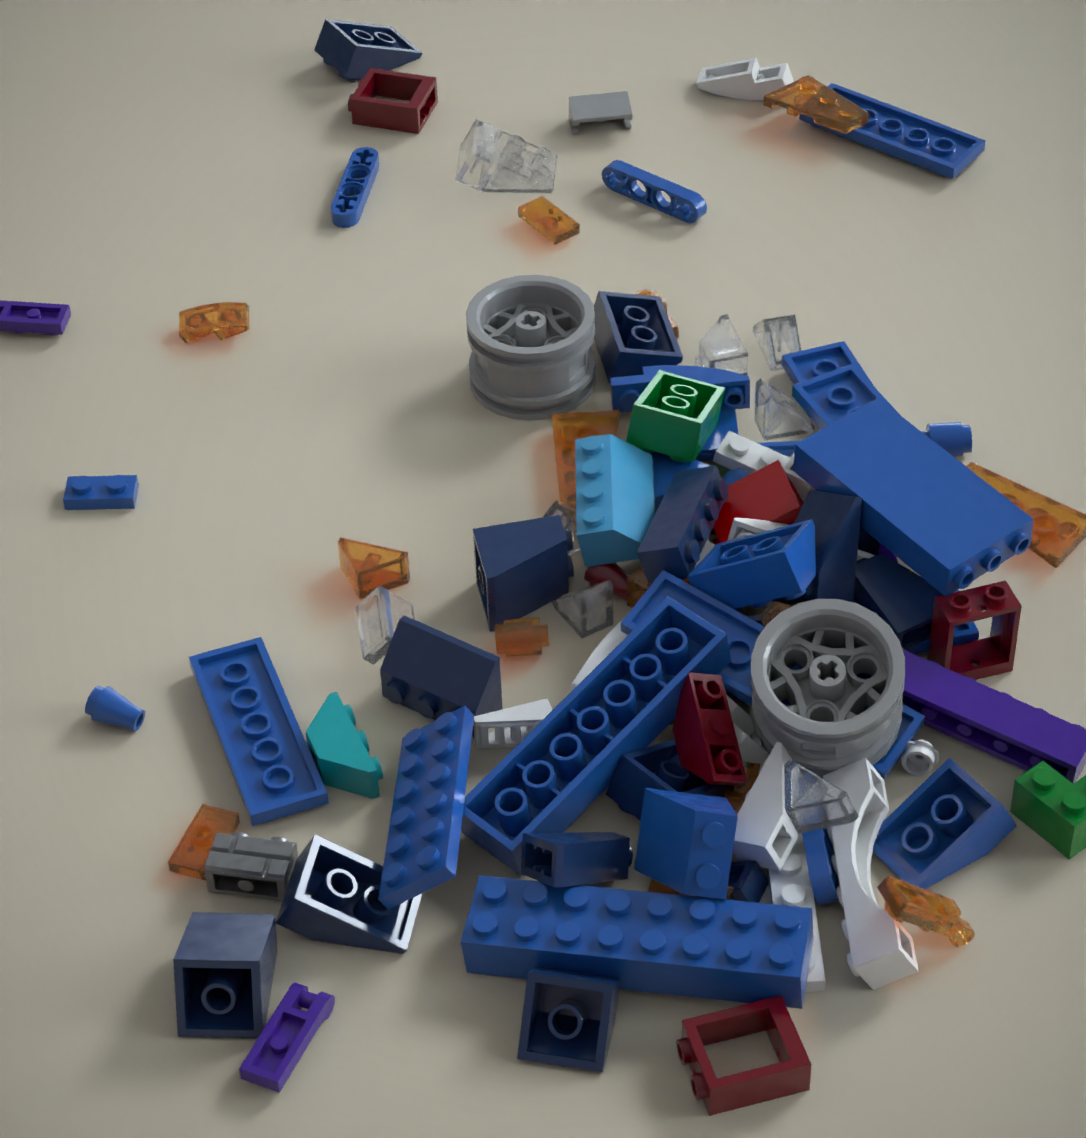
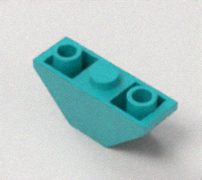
[306,692,383,799]

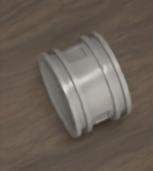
[466,275,596,421]
[751,599,905,779]

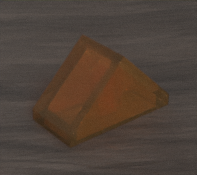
[338,537,410,600]

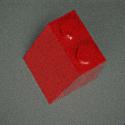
[710,460,804,545]

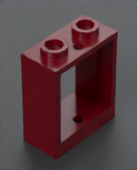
[348,68,438,134]
[928,580,1022,680]
[676,995,811,1116]

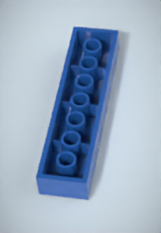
[461,596,731,876]
[460,875,814,1009]

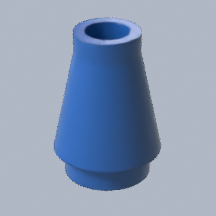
[85,686,145,731]

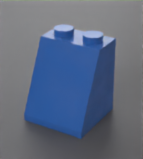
[634,788,738,900]

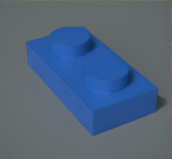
[63,475,139,510]

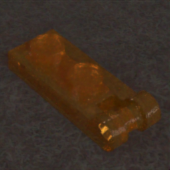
[877,876,975,947]

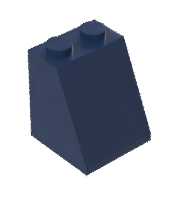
[473,515,574,632]
[173,912,277,1038]

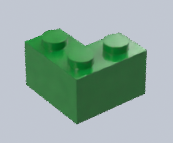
[1010,761,1086,859]

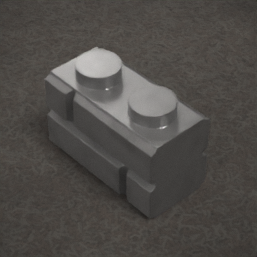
[204,832,298,901]

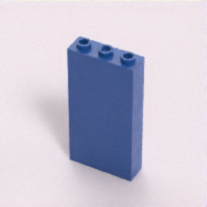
[793,398,1034,597]

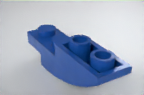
[610,365,750,413]

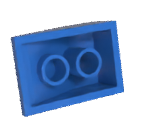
[872,757,1017,894]

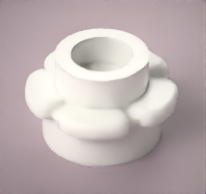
[901,740,939,776]

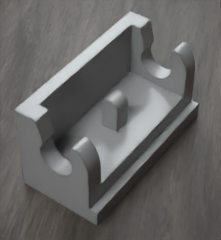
[568,91,632,134]

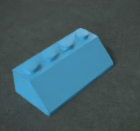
[575,434,656,567]

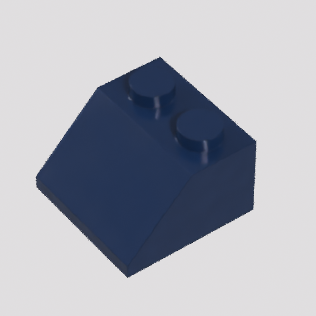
[517,966,620,1072]

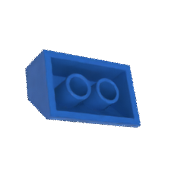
[687,519,816,611]

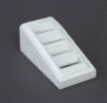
[473,698,552,749]

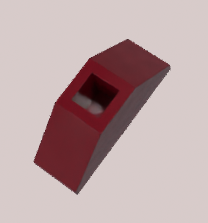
[672,673,748,786]

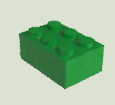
[626,370,725,462]

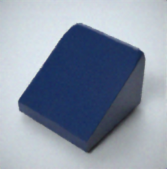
[715,860,769,903]

